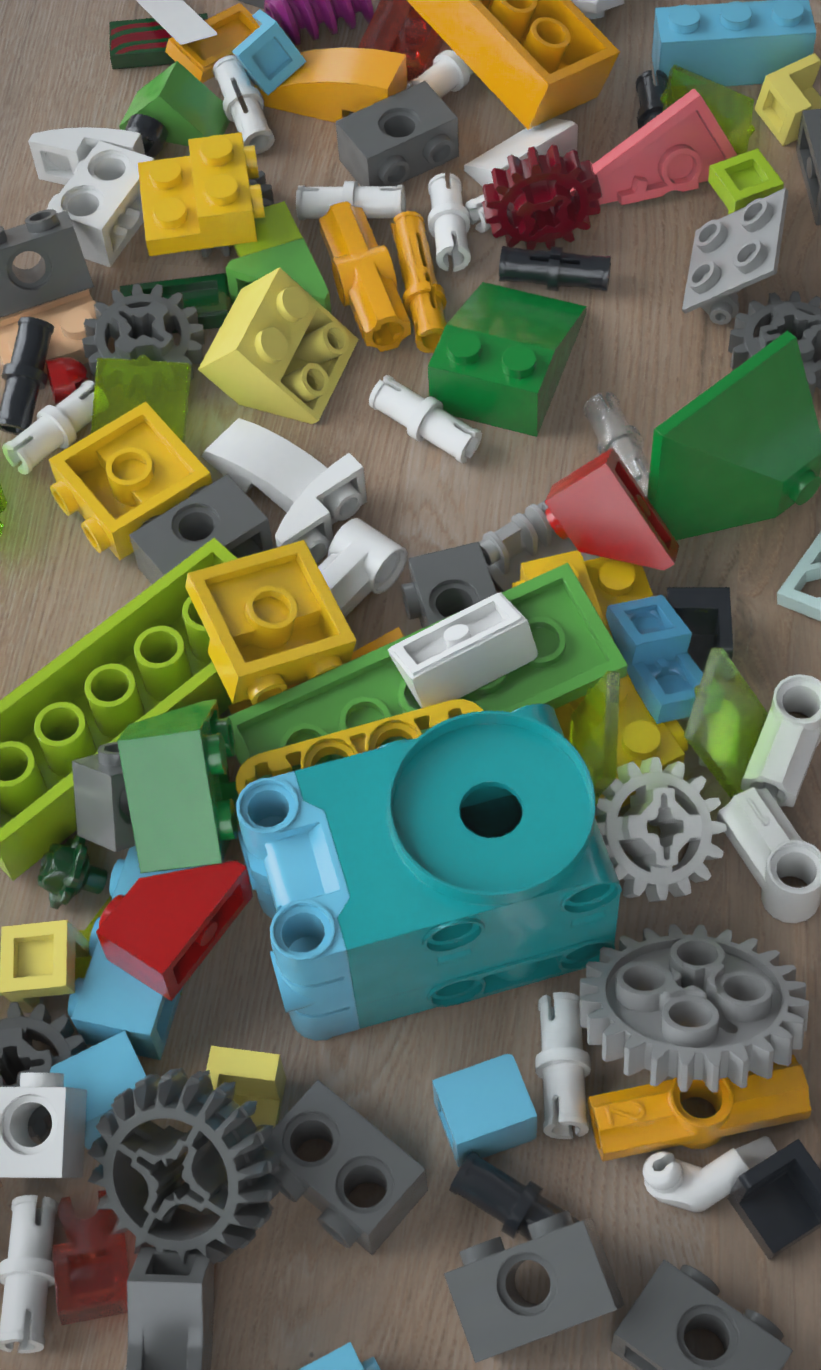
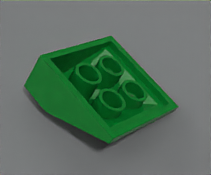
[647,330,821,541]

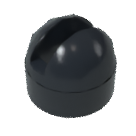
[125,114,168,158]

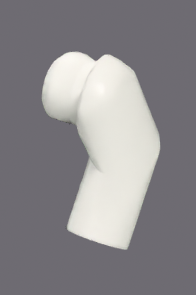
[642,1148,749,1213]

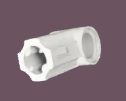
[318,518,408,617]
[741,674,821,807]
[717,787,821,923]

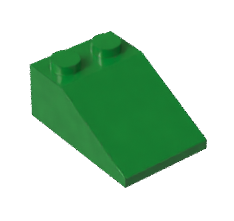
[428,282,587,437]

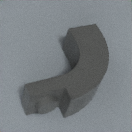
[126,1247,214,1370]

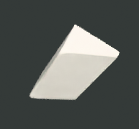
[464,118,578,187]
[388,592,538,708]

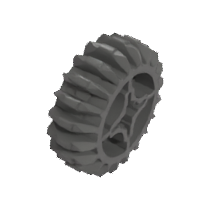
[87,1068,282,1265]

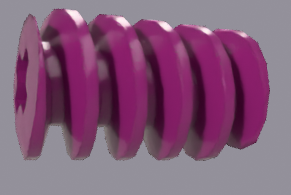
[264,0,375,46]

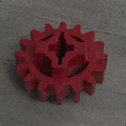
[482,145,602,250]

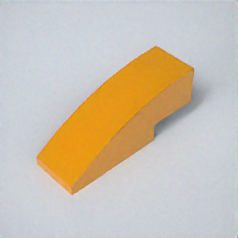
[254,47,407,123]

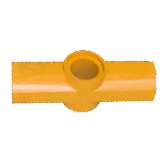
[319,201,411,352]
[588,1054,812,1162]

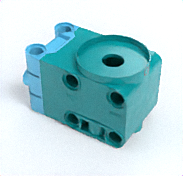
[236,704,622,1041]

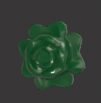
[37,835,108,910]

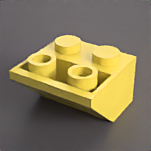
[198,267,359,424]

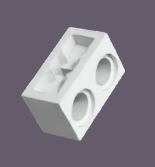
[47,140,154,267]
[0,1073,87,1178]

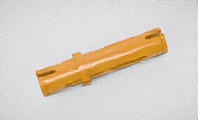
[390,211,447,353]

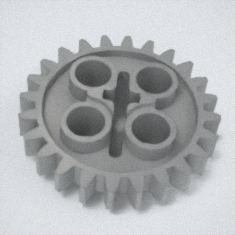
[579,924,809,1093]

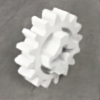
[595,757,727,902]

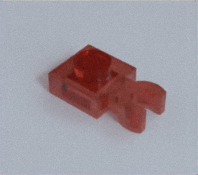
[52,1190,131,1325]

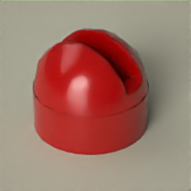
[46,357,89,404]

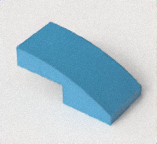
[606,595,718,724]

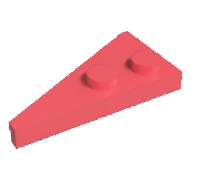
[570,89,737,205]

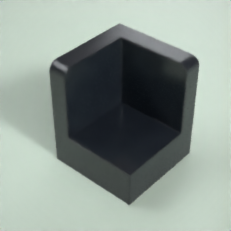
[666,587,733,683]
[727,1139,821,1260]

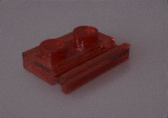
[358,0,444,82]

